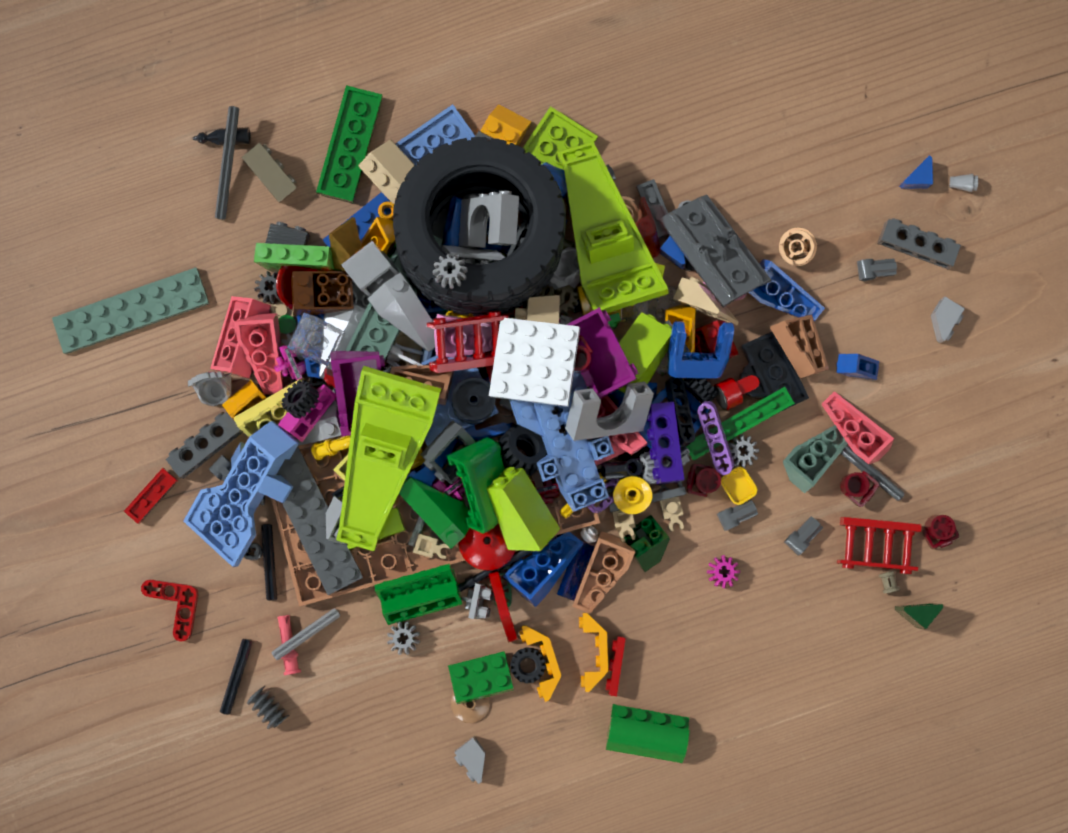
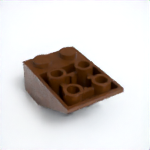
[291,271,353,316]

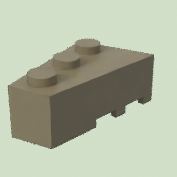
[241,143,297,202]

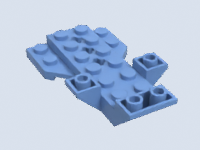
[509,372,614,512]
[183,421,299,567]

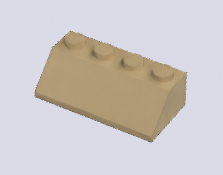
[358,139,415,204]

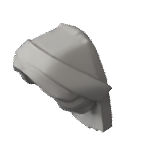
[548,247,581,290]
[188,371,231,406]

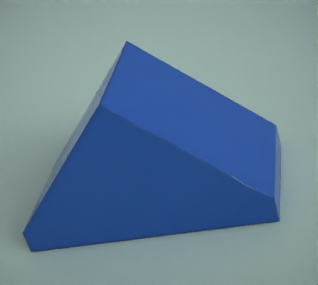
[899,155,933,189]
[660,236,685,269]

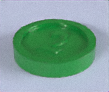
[278,315,296,334]

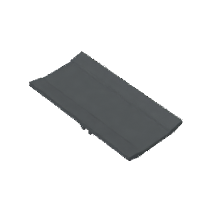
[659,195,771,308]

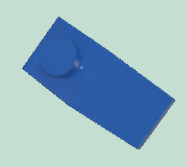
[837,354,879,380]

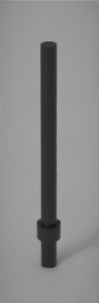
[458,536,556,592]

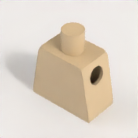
[514,295,560,324]

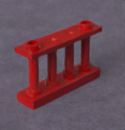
[427,311,508,373]
[837,517,922,574]

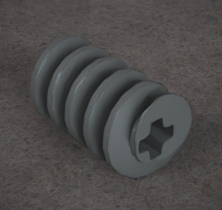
[247,686,290,729]

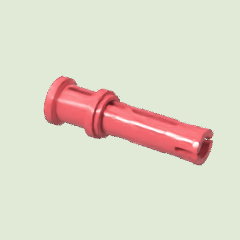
[277,615,301,675]

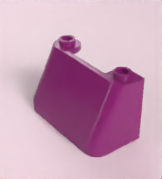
[567,307,639,399]
[331,351,385,437]

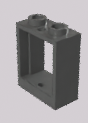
[420,420,476,485]

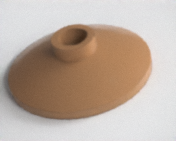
[451,694,490,723]

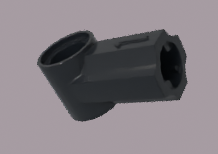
[601,459,642,480]

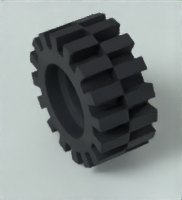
[684,378,718,403]
[281,380,319,418]
[510,647,546,684]

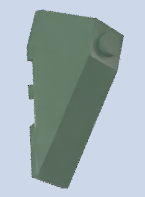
[783,425,848,493]

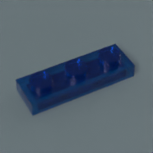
[557,542,595,601]

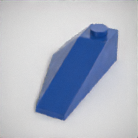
[503,532,583,608]

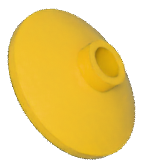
[613,476,652,514]

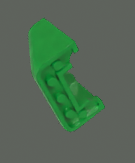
[447,438,505,534]

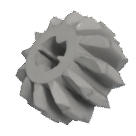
[433,253,468,289]
[728,435,759,468]
[639,451,665,484]
[387,622,420,655]

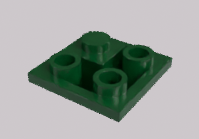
[619,515,670,572]

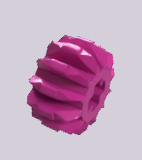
[707,555,740,588]

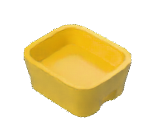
[721,467,757,505]

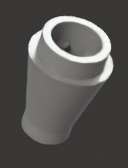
[949,174,978,192]

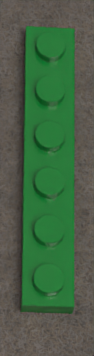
[687,387,795,461]

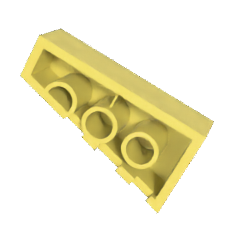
[233,377,306,437]

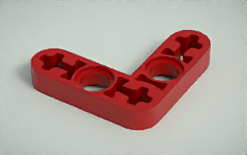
[489,571,518,643]
[141,580,198,642]

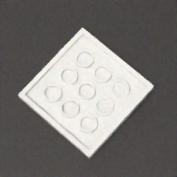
[489,318,580,407]

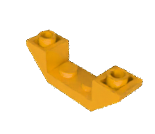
[579,612,608,692]
[519,625,561,702]

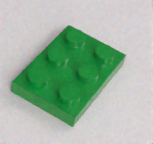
[448,651,514,705]

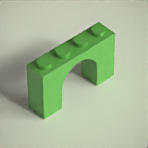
[254,243,342,272]

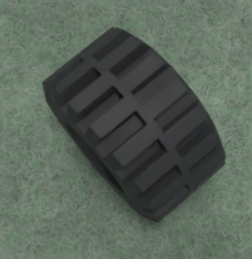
[498,424,548,477]

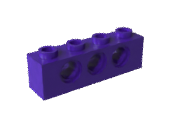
[646,402,684,484]

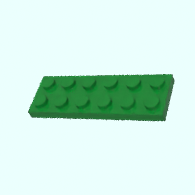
[316,85,383,203]

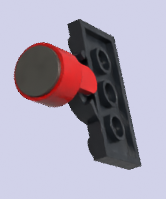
[714,332,809,412]

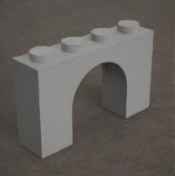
[459,191,519,248]
[565,382,654,441]

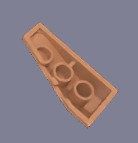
[572,531,635,613]

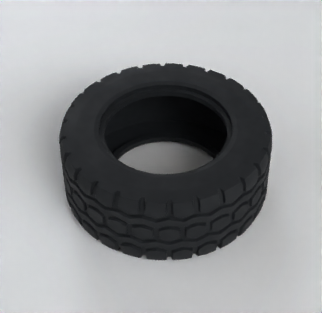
[393,137,566,316]

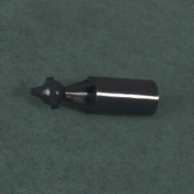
[193,127,251,146]

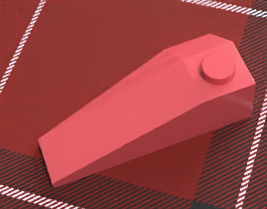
[822,391,894,464]

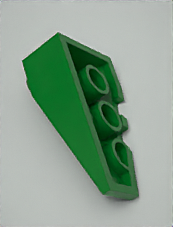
[399,476,470,549]

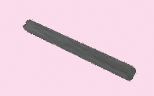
[215,106,240,220]

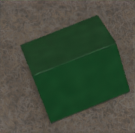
[895,603,943,629]

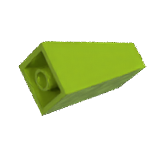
[618,312,672,393]
[487,467,560,551]

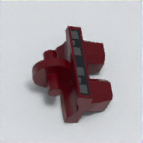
[531,478,560,505]

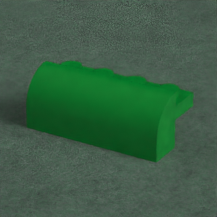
[374,564,463,625]
[605,704,690,763]

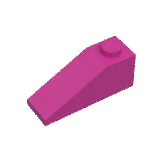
[278,384,336,442]

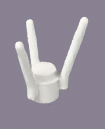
[386,343,423,367]

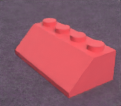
[210,296,271,379]

